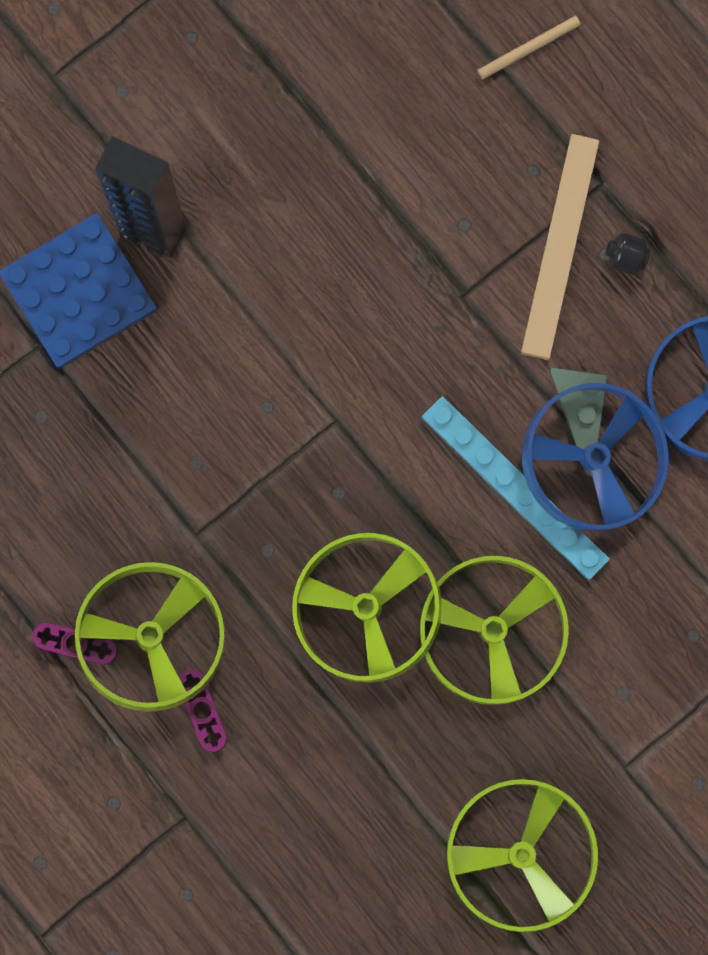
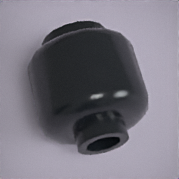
[605,233,651,275]

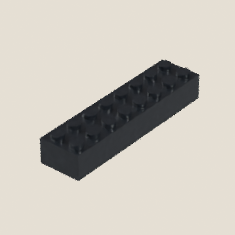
[95,136,186,258]

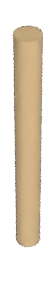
[477,16,581,80]

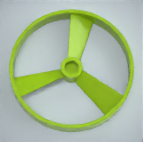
[292,533,442,683]
[420,556,569,705]
[75,562,224,712]
[447,779,598,932]

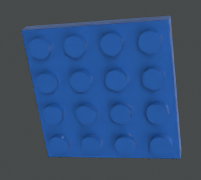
[0,213,158,370]

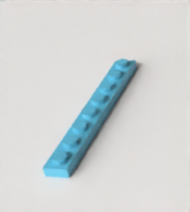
[422,396,610,581]

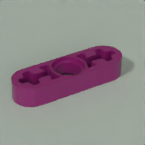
[32,623,118,665]
[179,669,227,752]

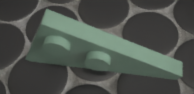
[550,368,607,477]

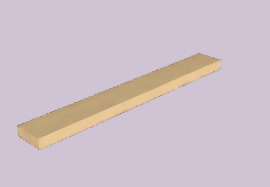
[521,134,599,360]

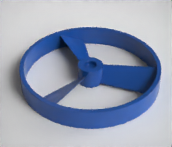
[645,316,708,461]
[522,383,669,531]

